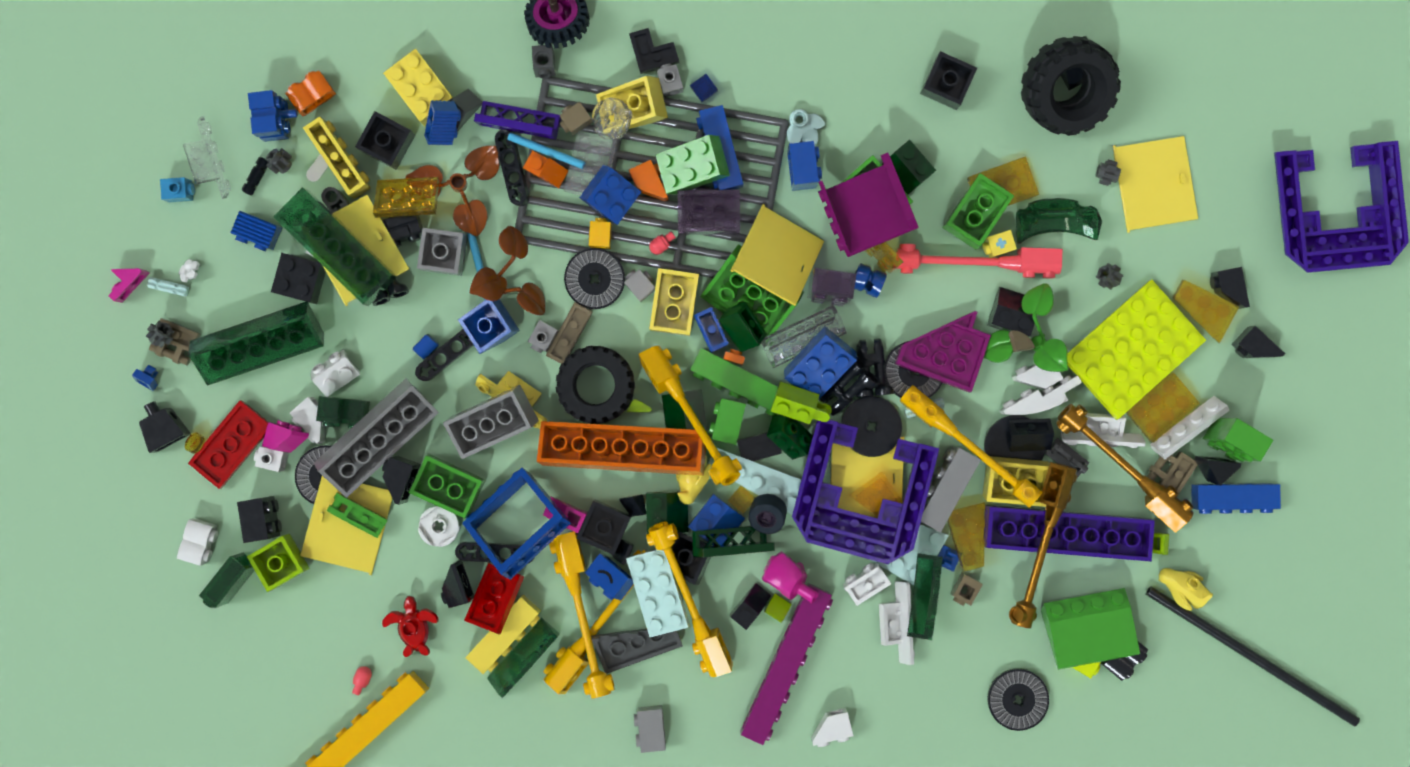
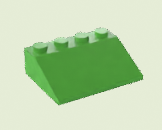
[700,244,804,344]
[1041,588,1140,670]

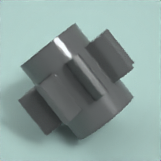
[266,148,292,174]
[1095,159,1121,186]
[1096,263,1123,290]
[146,321,174,348]

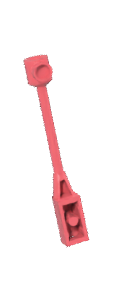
[896,244,1063,279]

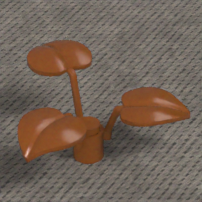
[406,146,499,236]
[469,226,545,316]

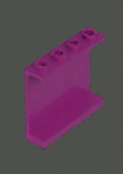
[818,152,919,257]

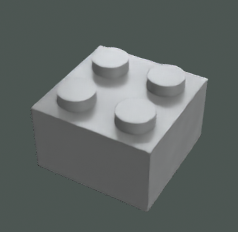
[417,228,467,276]

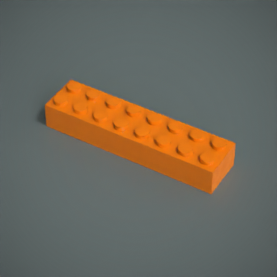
[537,421,706,476]

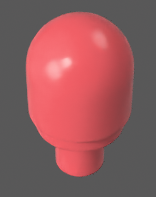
[649,231,676,255]
[352,666,372,695]

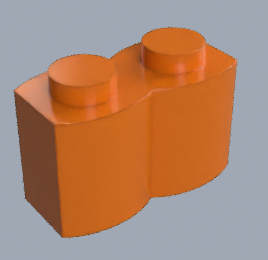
[285,70,336,116]

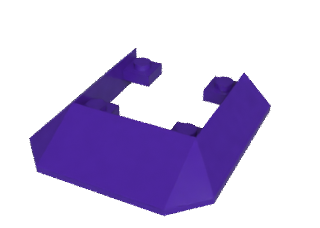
[1274,141,1409,273]
[792,420,940,564]

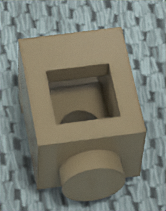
[950,572,983,606]

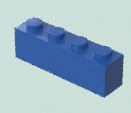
[696,105,743,193]
[1191,483,1281,514]

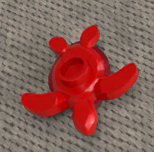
[382,596,439,657]

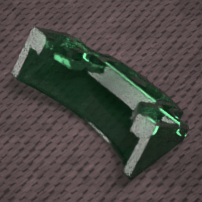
[1016,198,1102,244]
[907,553,943,640]
[487,618,560,698]

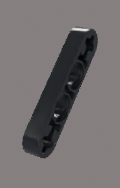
[495,129,529,207]
[415,329,474,381]
[455,541,535,564]

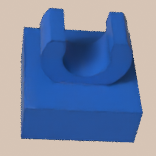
[132,365,158,391]
[934,545,962,572]

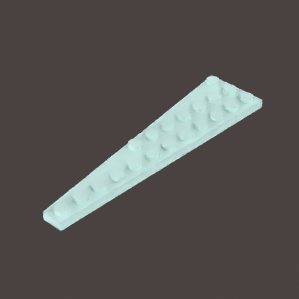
[708,448,949,588]

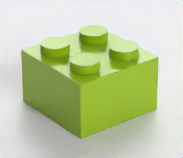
[247,533,310,592]

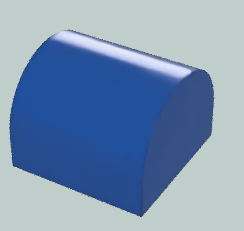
[412,334,439,360]

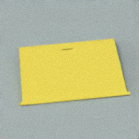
[1113,136,1198,233]
[302,195,409,306]
[730,204,824,306]
[830,437,904,518]
[300,476,392,575]

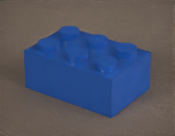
[784,326,857,400]

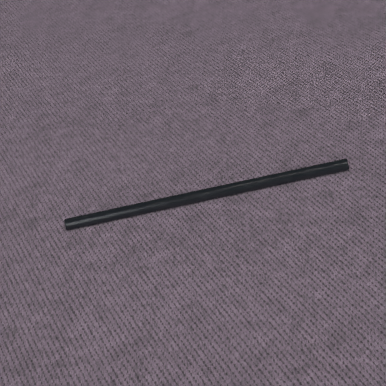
[1146,586,1360,727]

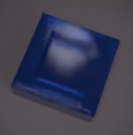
[690,74,718,103]

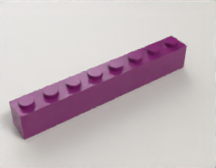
[740,583,833,745]

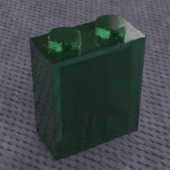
[199,552,255,608]

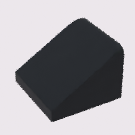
[619,494,646,516]
[613,539,634,565]

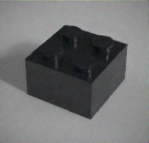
[920,51,977,110]
[355,111,415,170]
[271,252,326,304]
[237,496,282,543]
[576,499,632,555]

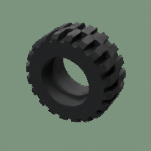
[556,345,635,424]

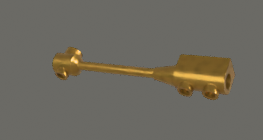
[1056,404,1194,533]
[1009,462,1077,628]

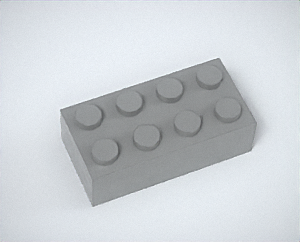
[443,385,539,459]
[921,447,981,532]

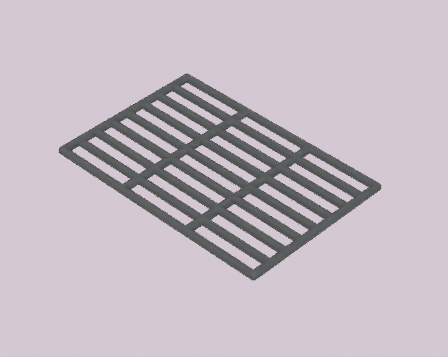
[515,77,789,278]

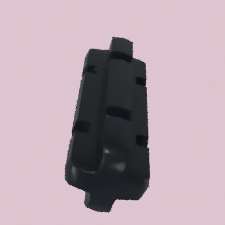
[242,157,269,195]

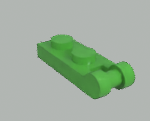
[327,492,388,538]

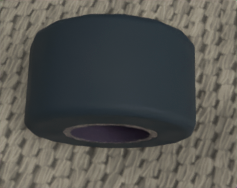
[749,494,787,534]

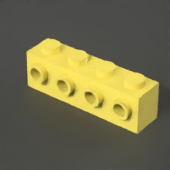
[303,116,371,199]

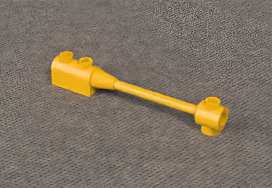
[639,346,742,486]
[900,385,1043,508]
[646,522,733,677]
[549,531,615,699]
[543,549,648,694]

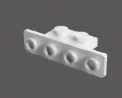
[1060,413,1146,448]
[879,581,915,665]

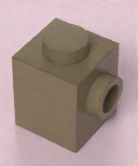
[559,101,593,136]

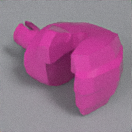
[762,551,819,604]

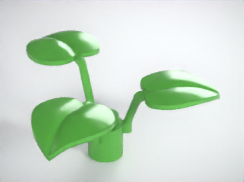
[984,283,1068,372]

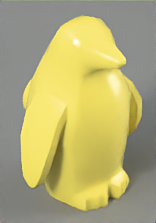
[676,455,711,504]
[1158,568,1213,611]

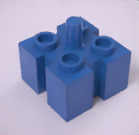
[248,90,298,142]

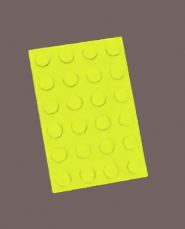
[1067,279,1206,420]

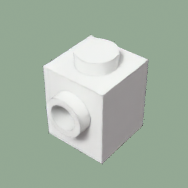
[254,446,289,472]

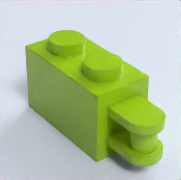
[771,381,832,424]

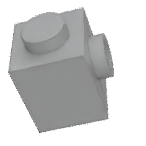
[657,64,683,97]
[624,269,655,302]
[528,320,559,353]

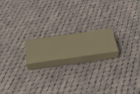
[546,302,593,364]

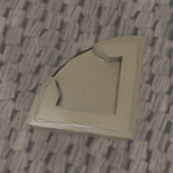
[1008,330,1035,352]

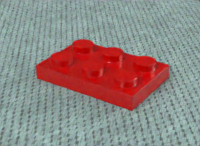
[464,563,524,635]

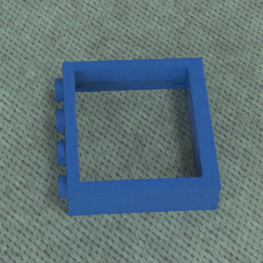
[462,467,571,580]

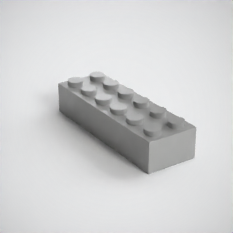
[314,378,439,498]

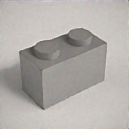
[634,705,666,753]

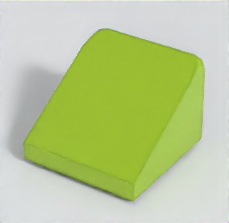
[627,399,652,412]
[764,593,792,623]

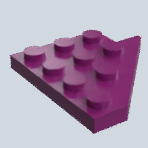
[895,311,991,393]

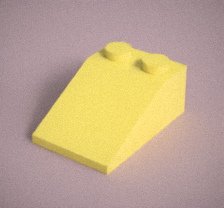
[596,76,668,134]

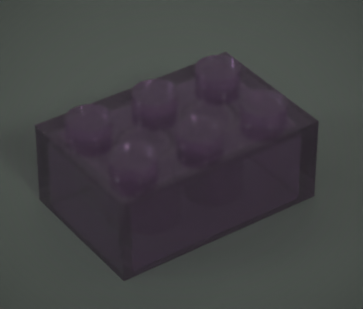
[677,190,740,235]
[807,268,856,306]

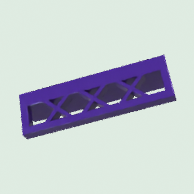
[474,101,561,140]

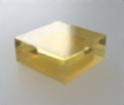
[728,485,755,514]

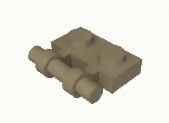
[149,318,201,365]
[1147,452,1197,497]

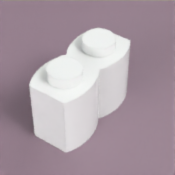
[177,518,218,566]

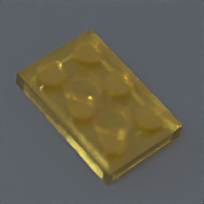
[967,156,1039,206]
[373,177,439,218]
[864,242,903,274]
[1126,372,1200,443]

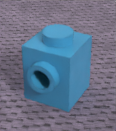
[160,177,195,202]

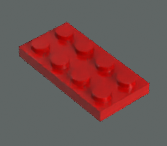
[188,400,268,489]

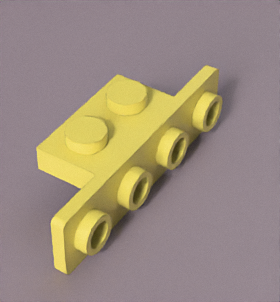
[475,371,547,429]

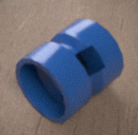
[850,263,887,298]

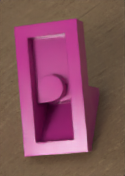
[108,268,150,303]

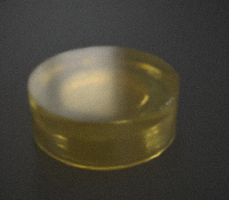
[185,432,205,454]

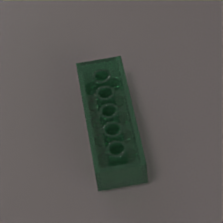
[273,187,397,306]
[188,301,324,386]

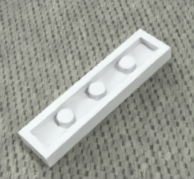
[1150,396,1230,459]

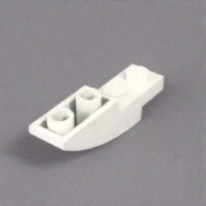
[1000,374,1082,415]

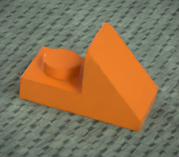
[523,150,569,189]

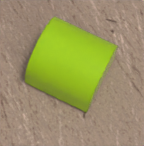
[1152,532,1170,555]

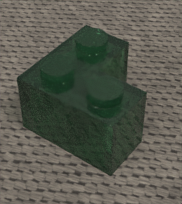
[316,396,370,428]

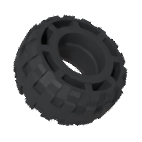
[1021,36,1121,136]

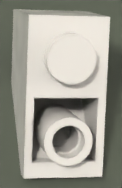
[1012,361,1063,389]
[290,397,327,444]
[811,708,853,747]

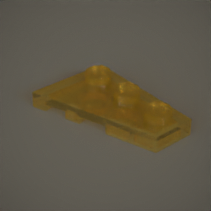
[1173,280,1239,343]
[848,472,903,517]
[947,502,985,572]

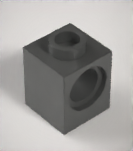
[532,44,556,79]

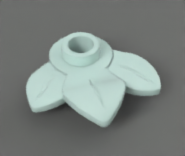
[787,109,825,146]

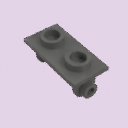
[1045,437,1090,478]

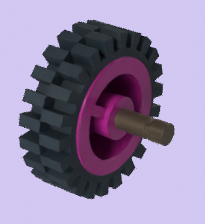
[524,0,590,49]

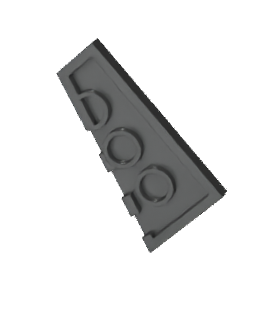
[591,629,683,674]

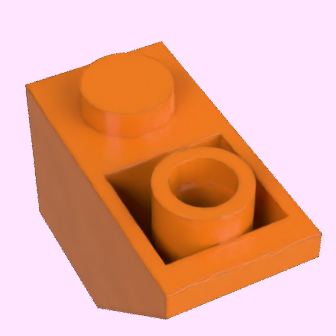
[629,160,668,201]

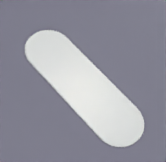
[306,154,328,182]

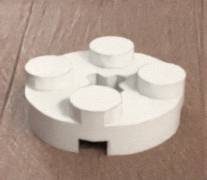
[418,506,461,547]

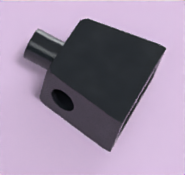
[139,401,191,453]

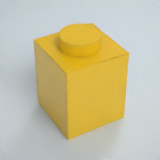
[589,218,612,249]

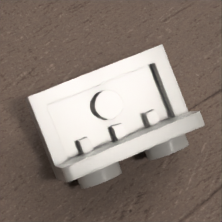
[311,349,360,397]
[843,562,891,606]

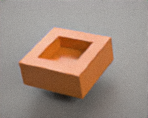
[723,349,745,365]

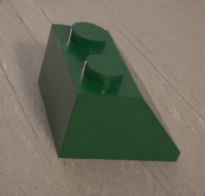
[881,139,936,195]
[662,389,707,430]
[646,491,688,534]

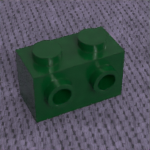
[719,302,767,352]
[767,414,813,460]

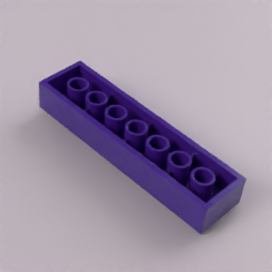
[982,505,1155,562]

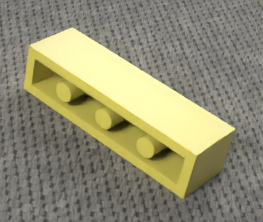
[465,594,541,674]

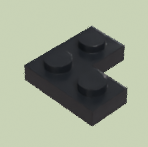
[629,28,679,74]

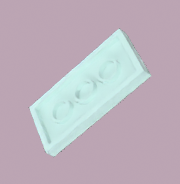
[626,549,690,637]

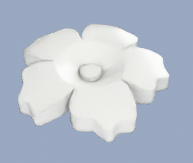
[179,259,200,283]

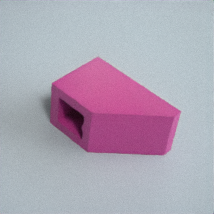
[262,420,309,453]
[543,496,588,533]

